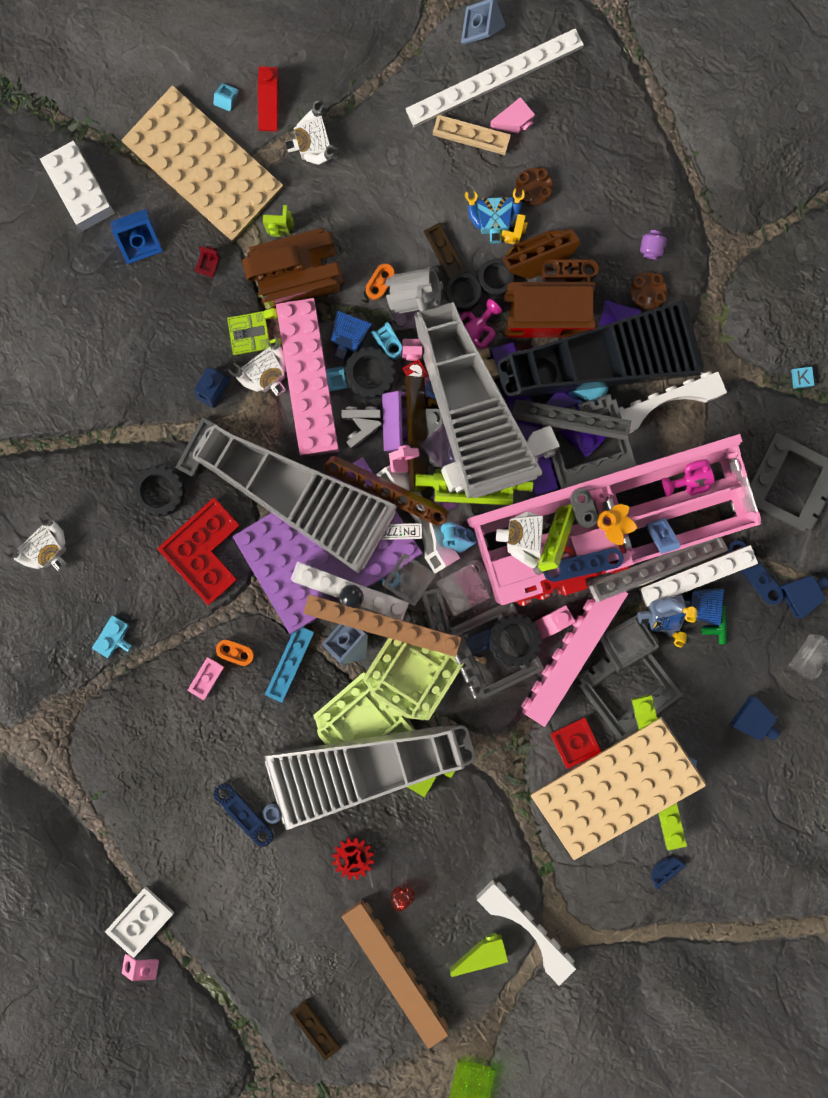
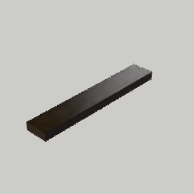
[406,376,429,492]

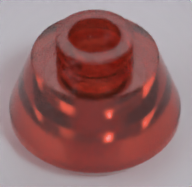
[390,886,415,912]

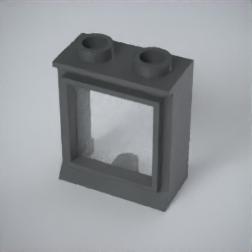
[598,614,660,673]

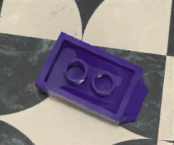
[545,391,606,458]

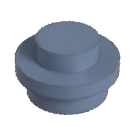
[263,804,281,824]

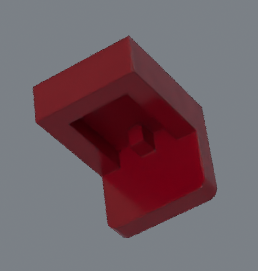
[195,246,221,278]

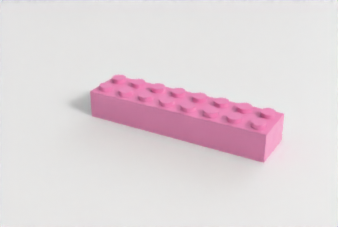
[276,298,339,458]
[521,592,628,727]

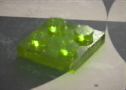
[448,1059,496,1098]

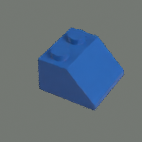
[111,209,163,264]

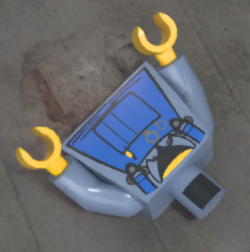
[638,595,697,647]

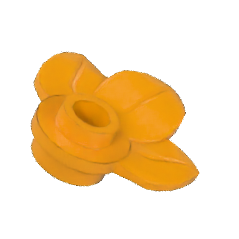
[597,504,637,545]

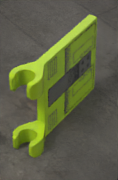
[227,308,283,355]

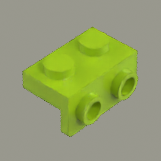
[263,205,294,237]

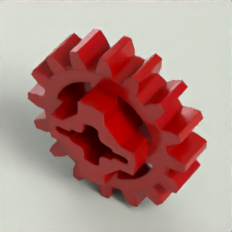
[332,836,374,880]

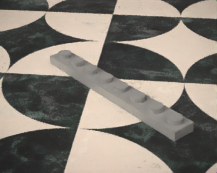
[588,537,728,603]

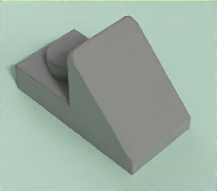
[347,418,382,450]

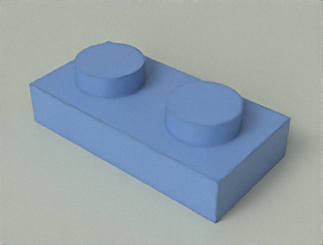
[647,518,680,554]

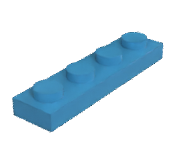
[265,627,314,703]

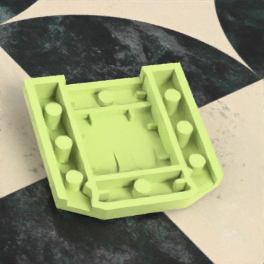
[363,638,464,720]
[313,671,415,744]

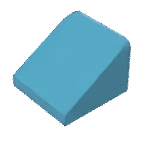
[213,83,239,111]
[326,366,348,391]

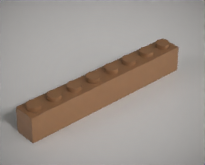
[303,594,461,657]
[341,899,449,1049]

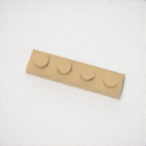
[433,115,510,155]

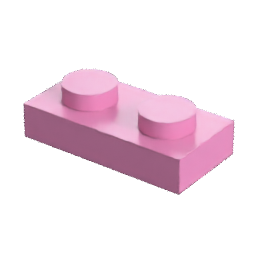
[187,657,225,700]

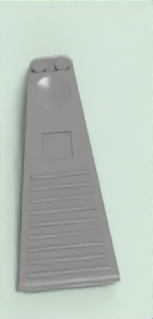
[414,302,542,498]
[193,425,397,574]
[265,725,475,830]

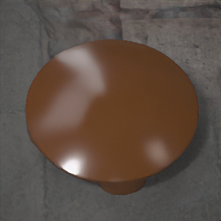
[515,168,553,205]
[630,272,667,310]

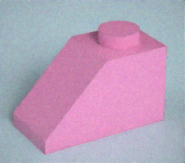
[490,97,535,134]
[534,605,575,639]

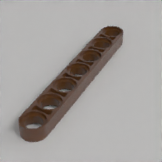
[324,456,449,526]

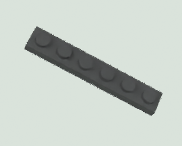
[512,399,632,440]

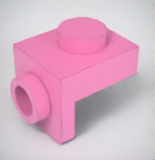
[402,339,422,361]
[389,445,419,473]

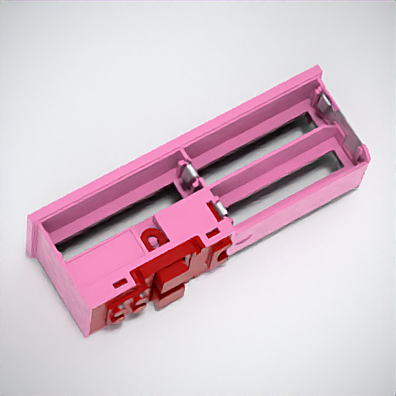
[466,434,761,606]

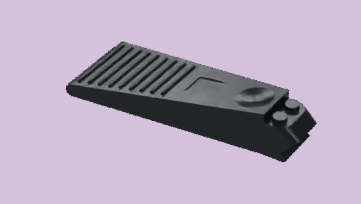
[497,300,704,397]

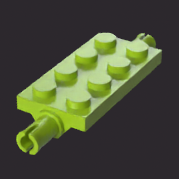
[416,469,533,505]

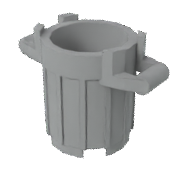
[385,266,443,313]

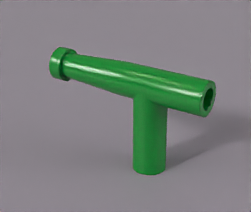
[701,606,727,644]

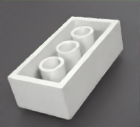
[40,141,115,231]

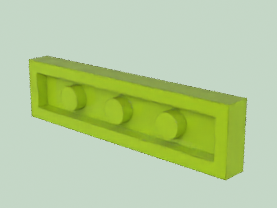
[537,504,575,572]

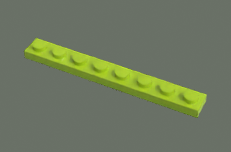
[631,694,687,851]

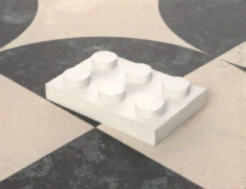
[105,887,174,958]

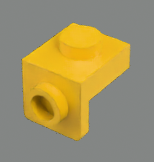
[501,214,527,244]

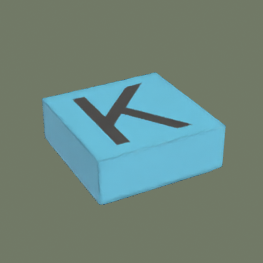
[791,367,814,389]

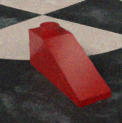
[258,66,280,132]

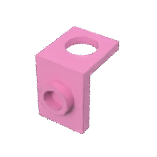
[122,954,159,981]

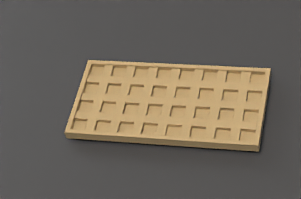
[121,85,284,242]
[531,717,707,860]

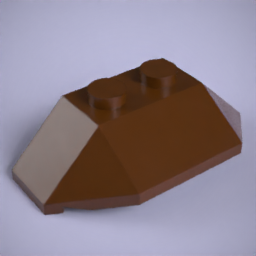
[502,229,580,279]

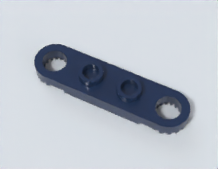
[727,540,783,605]
[544,548,624,582]
[214,783,273,847]

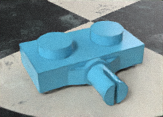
[92,615,133,658]

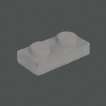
[342,407,381,421]

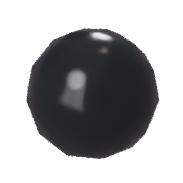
[339,585,364,608]

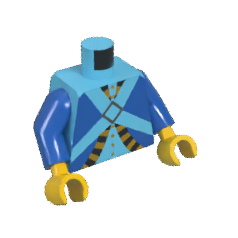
[465,188,524,244]

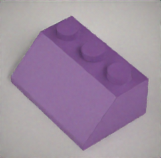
[382,391,426,452]

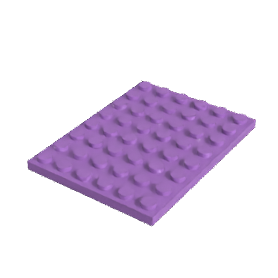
[233,457,422,635]

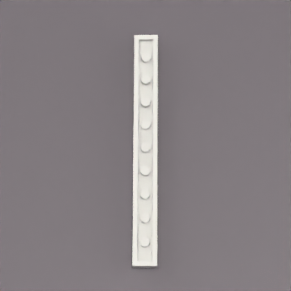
[406,28,583,127]

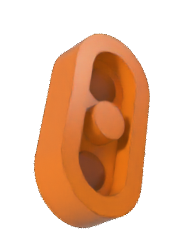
[366,264,395,300]
[216,640,254,666]

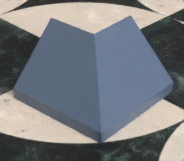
[461,0,506,45]
[322,624,369,665]

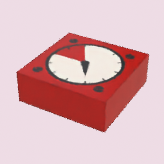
[402,359,428,378]

